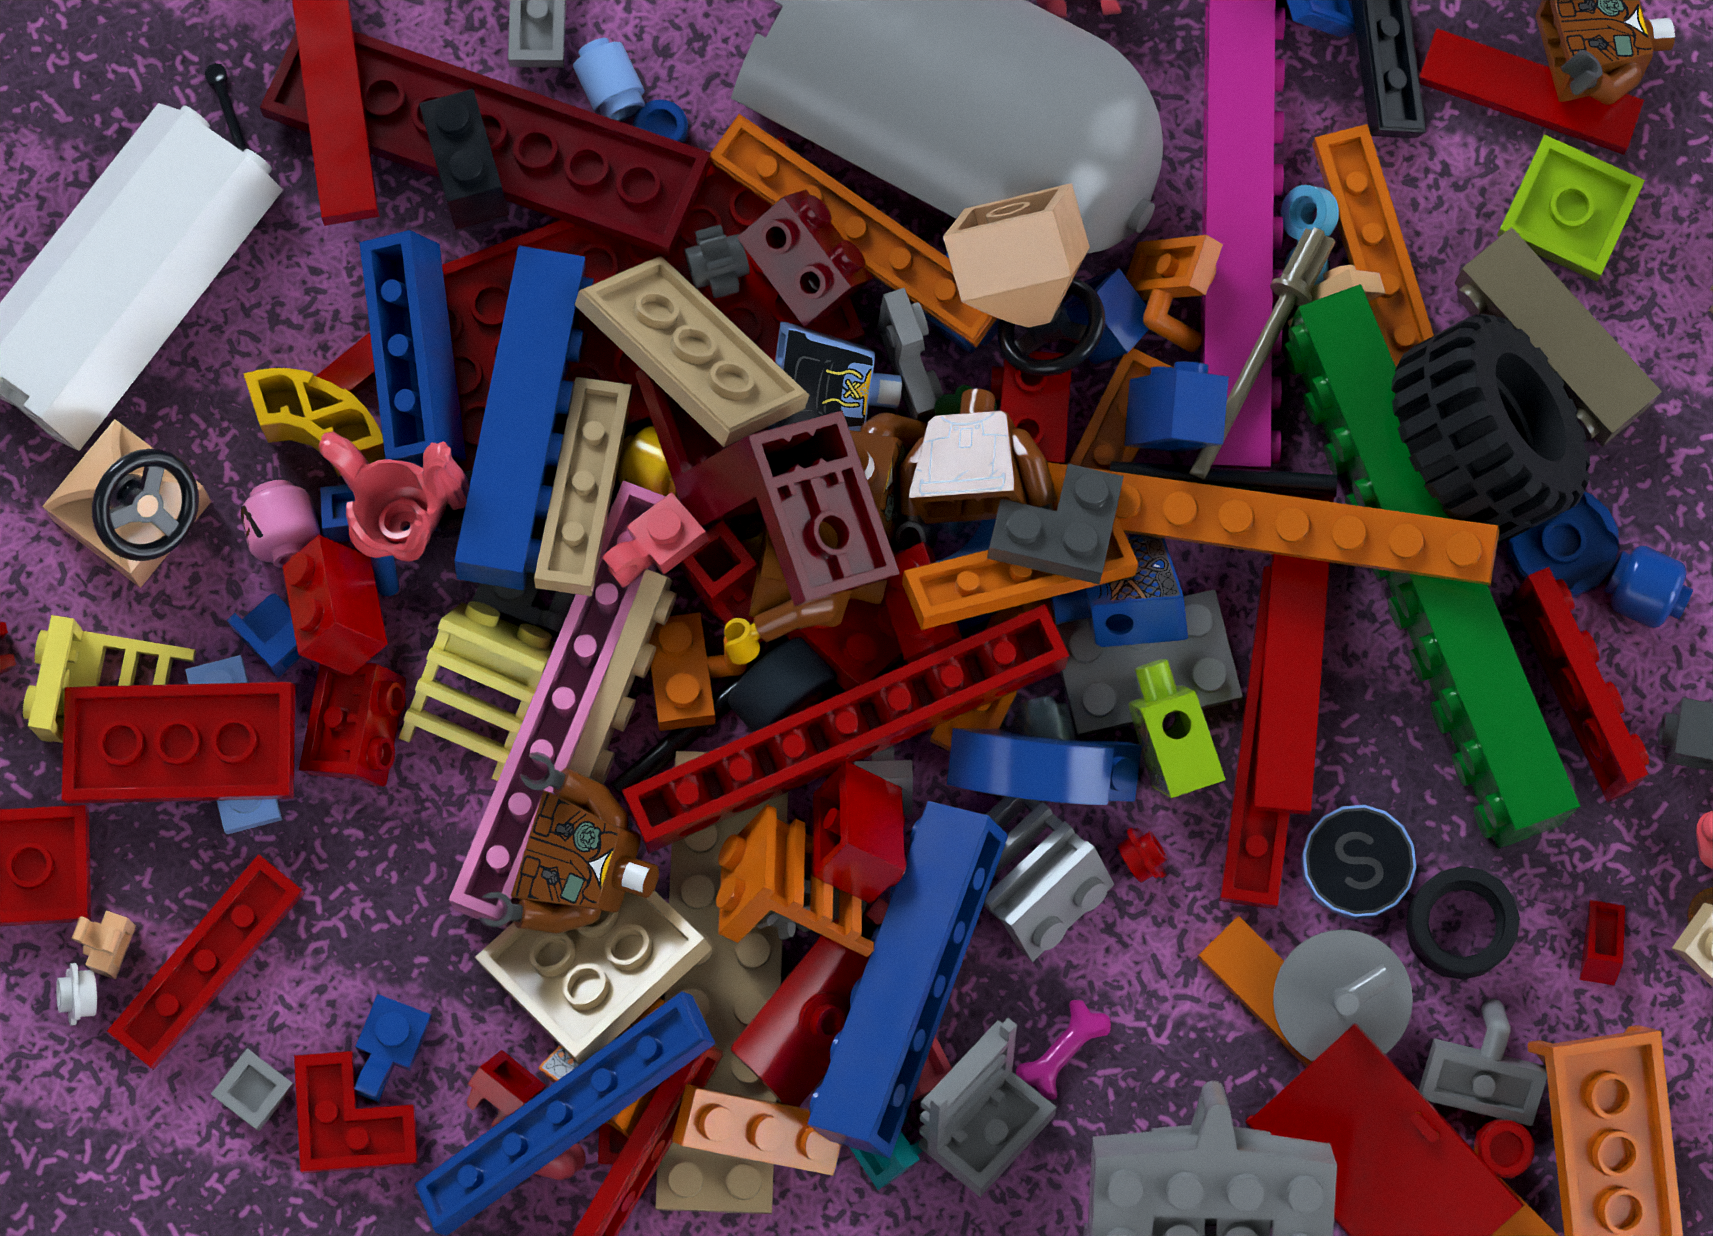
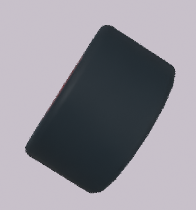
[728,637,837,732]

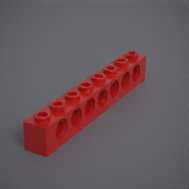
[622,604,1069,854]

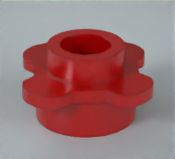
[1117,827,1168,883]

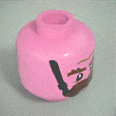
[241,480,320,568]

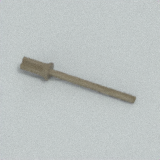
[1189,227,1335,479]

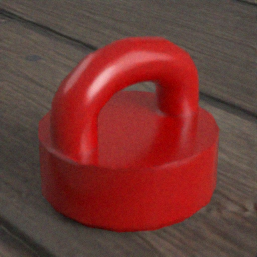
[1474,1119,1535,1178]

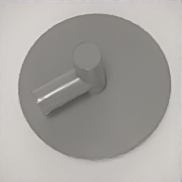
[1273,929,1413,1061]

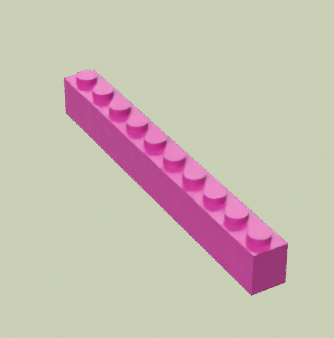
[1199,0,1285,470]

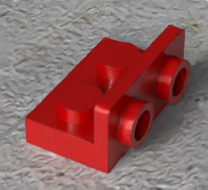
[299,663,406,787]

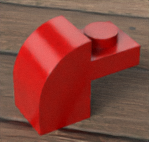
[679,520,766,647]

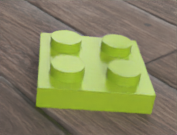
[1496,134,1645,282]

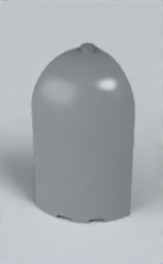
[731,0,1163,253]

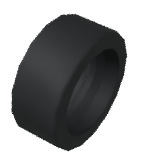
[1406,866,1520,980]

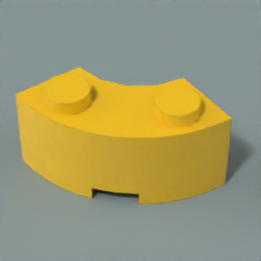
[243,368,385,477]

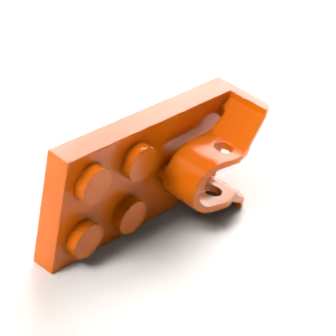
[1528,1025,1683,1236]

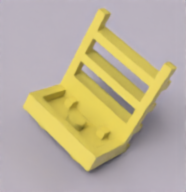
[399,601,556,781]
[23,615,196,743]

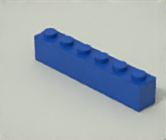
[454,245,595,591]
[807,801,1009,1158]

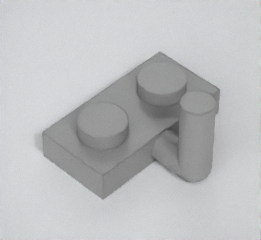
[1418,999,1547,1126]

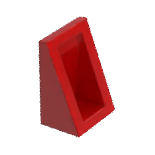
[316,333,376,394]
[1579,900,1625,986]

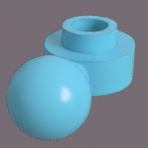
[1280,185,1339,285]

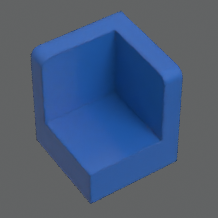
[1064,268,1149,364]
[227,593,302,678]

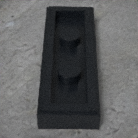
[1351,0,1426,138]

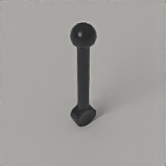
[205,63,253,152]

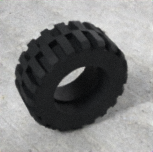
[1391,314,1590,541]

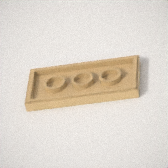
[575,256,810,447]

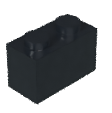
[419,89,509,230]

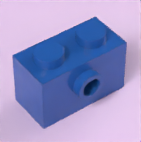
[1124,362,1229,453]

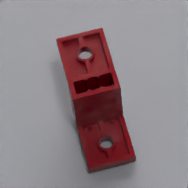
[635,369,900,607]

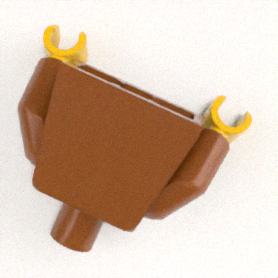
[724,521,887,665]

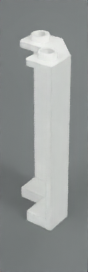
[0,103,283,451]

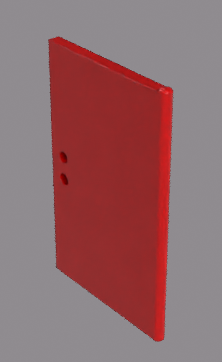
[1246,1023,1524,1236]

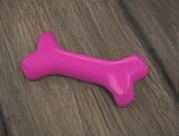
[1016,1000,1111,1100]

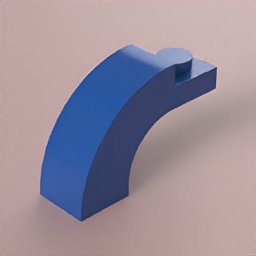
[947,728,1142,805]

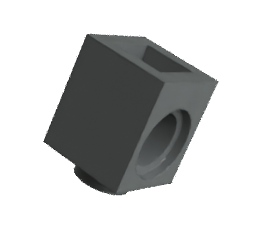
[1658,698,1713,771]

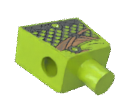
[1129,659,1226,798]

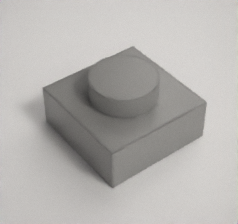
[211,1048,295,1131]

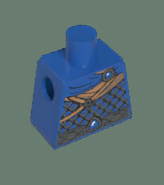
[1050,535,1188,647]

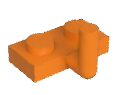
[1126,235,1223,353]
[648,612,747,731]

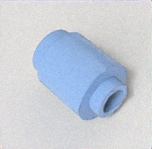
[573,38,645,122]

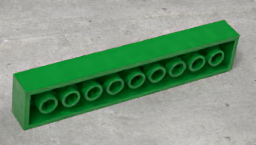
[1282,284,1580,849]

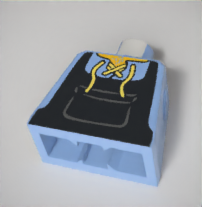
[768,322,902,431]

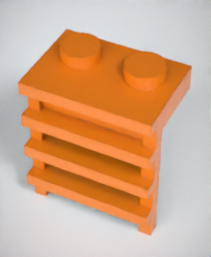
[716,804,874,957]

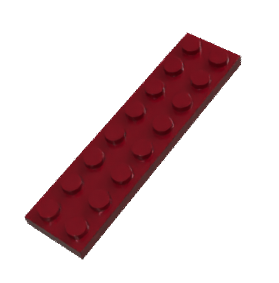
[260,31,711,257]

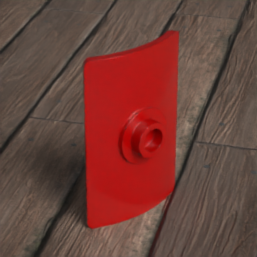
[731,919,870,1107]

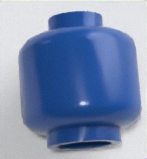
[1604,546,1693,628]

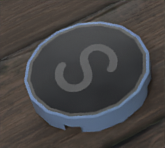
[1301,805,1416,920]

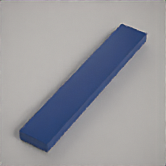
[415,991,716,1236]

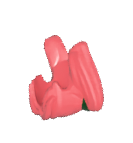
[318,431,470,562]

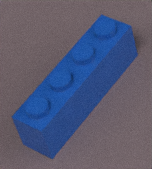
[359,230,466,468]

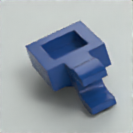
[355,994,432,1103]

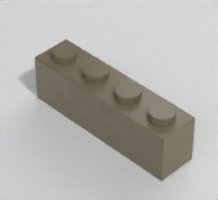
[1454,227,1662,447]

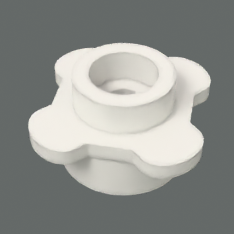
[56,963,97,1025]

